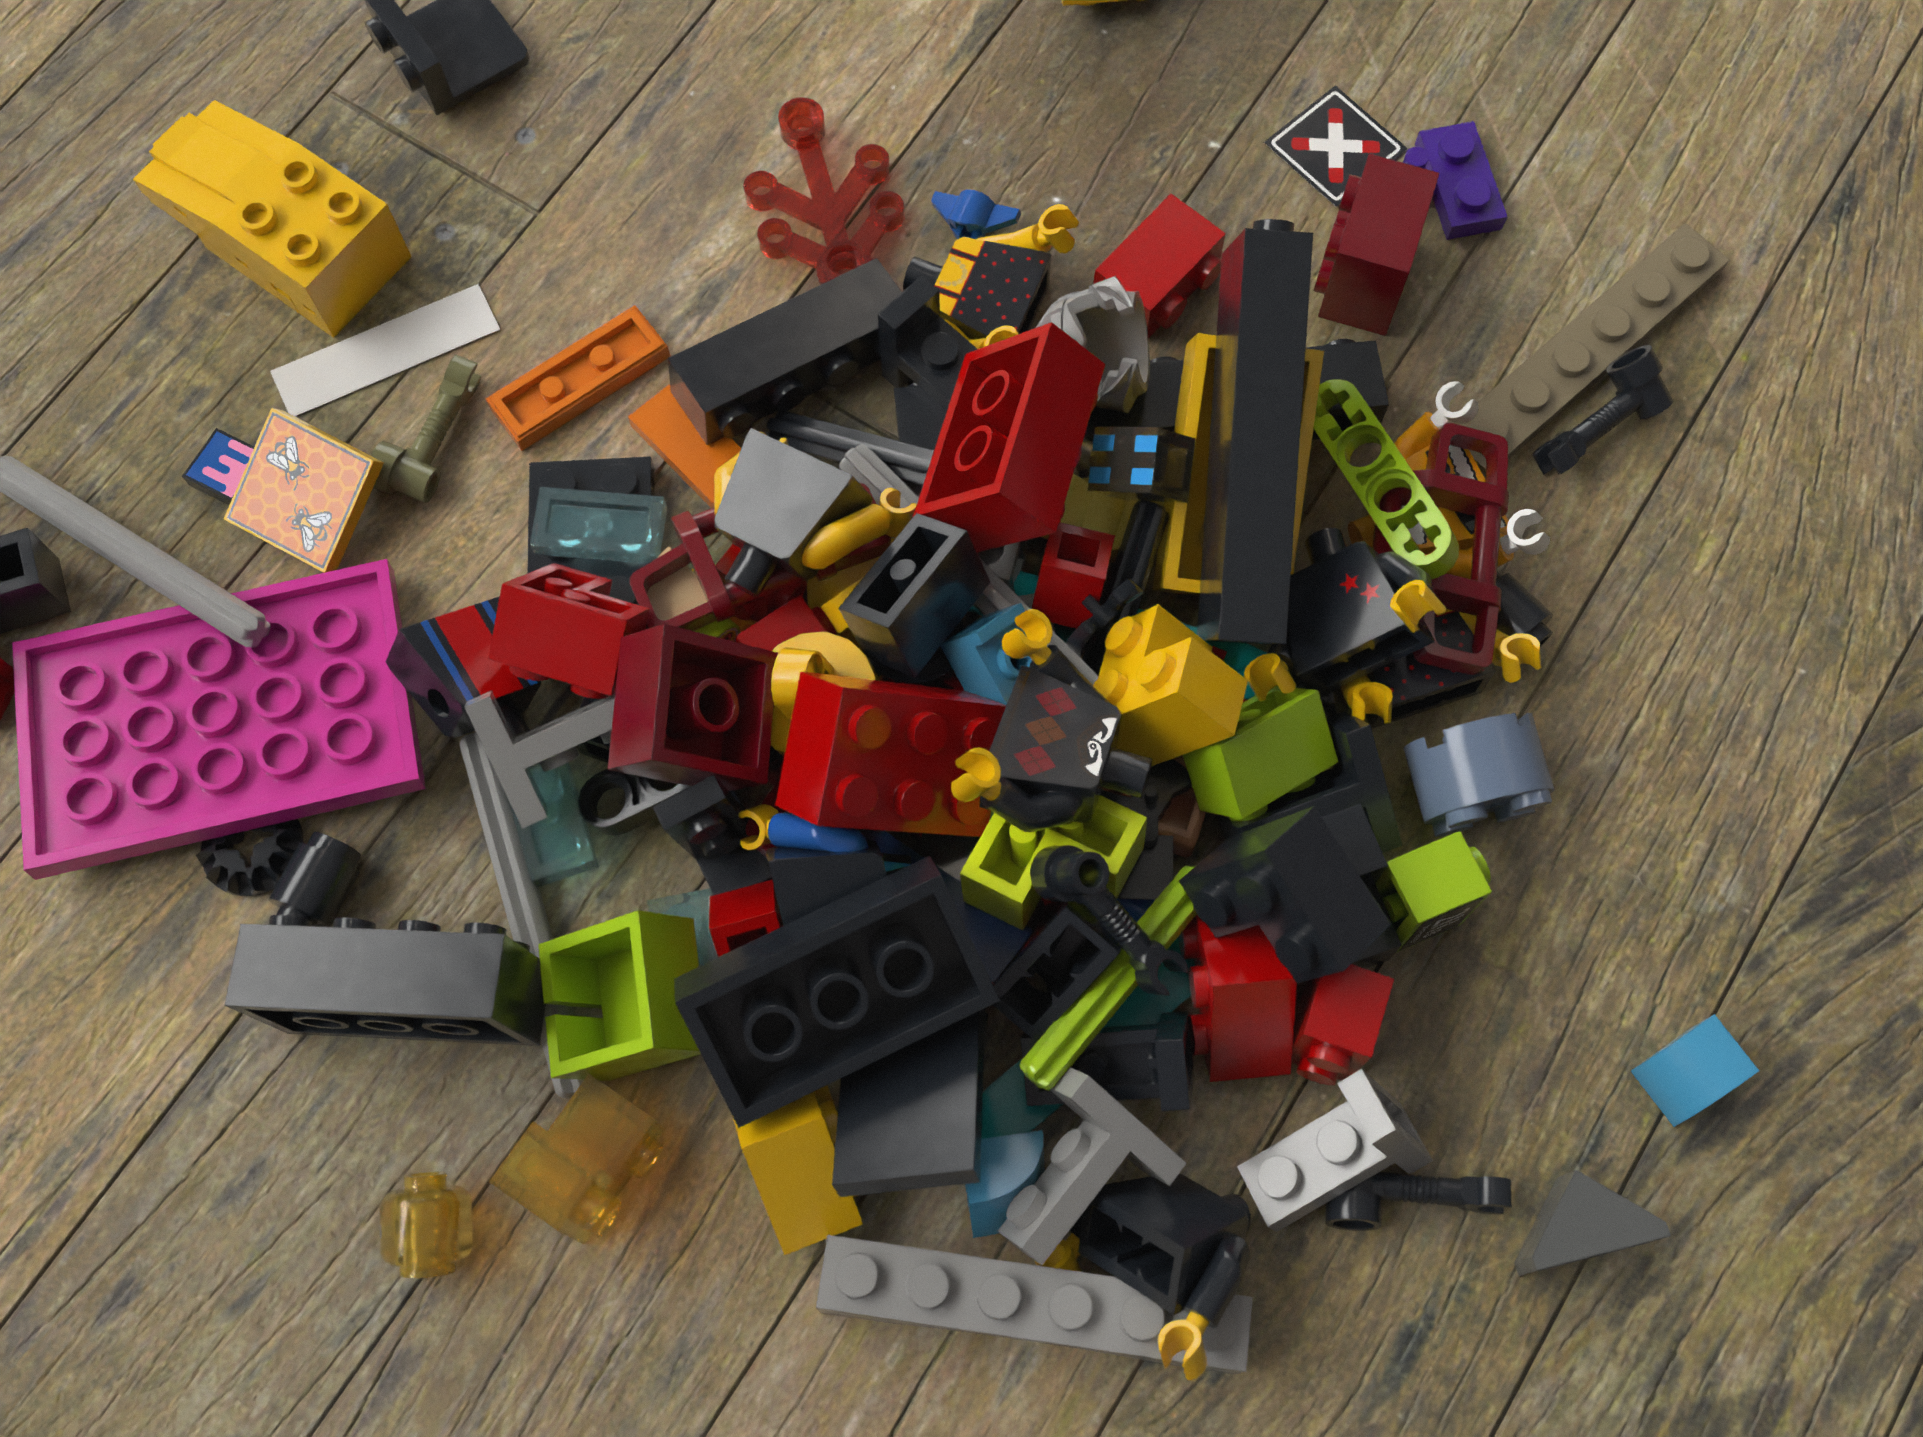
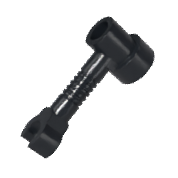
[1532,345,1673,475]
[1030,845,1188,996]
[1325,1172,1512,1231]

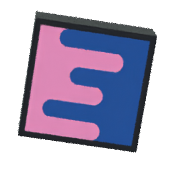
[182,428,254,505]

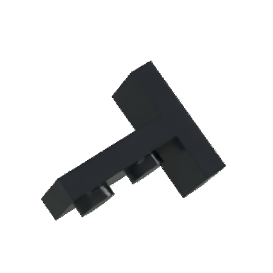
[877,275,977,410]
[1216,711,1403,853]
[653,775,772,895]
[1020,1011,1195,1111]

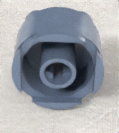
[1403,713,1555,837]

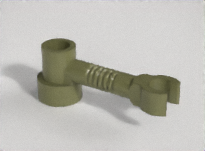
[371,355,482,503]

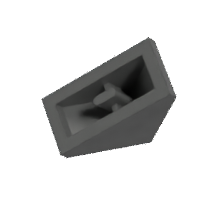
[1514,1169,1671,1276]

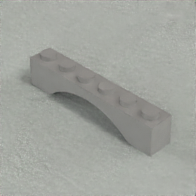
[816,1235,1253,1375]

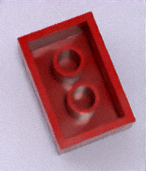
[913,322,1106,552]
[775,671,1006,837]

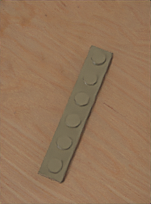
[1454,222,1729,479]

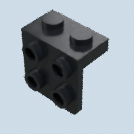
[365,0,529,115]

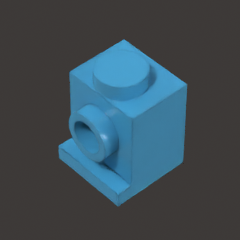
[940,603,1032,705]

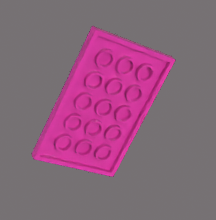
[12,559,426,880]

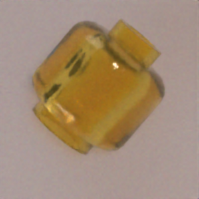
[379,1172,473,1278]

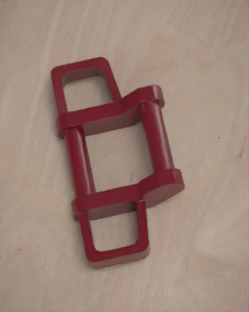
[1372,423,1509,675]
[630,483,891,631]

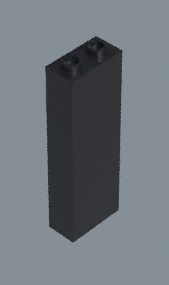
[1197,219,1313,644]

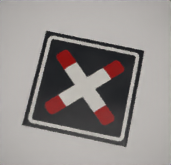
[1264,85,1408,207]

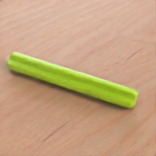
[1020,866,1197,1090]

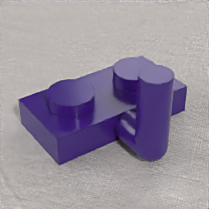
[1403,121,1508,240]

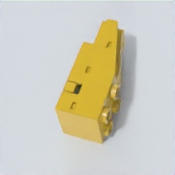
[133,100,412,338]

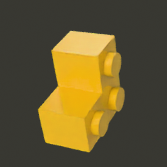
[1093,604,1248,766]
[732,1085,863,1255]

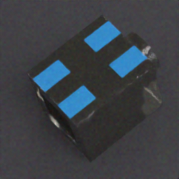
[1087,427,1196,503]

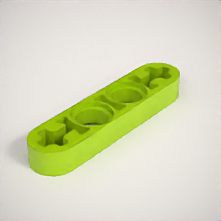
[1313,379,1459,579]

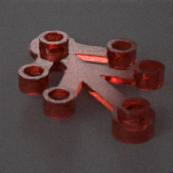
[743,97,905,285]

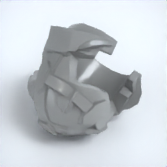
[1036,276,1150,413]

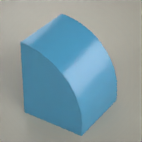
[1631,1014,1759,1127]
[965,1130,1045,1238]

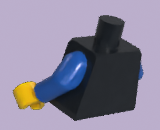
[738,804,907,926]

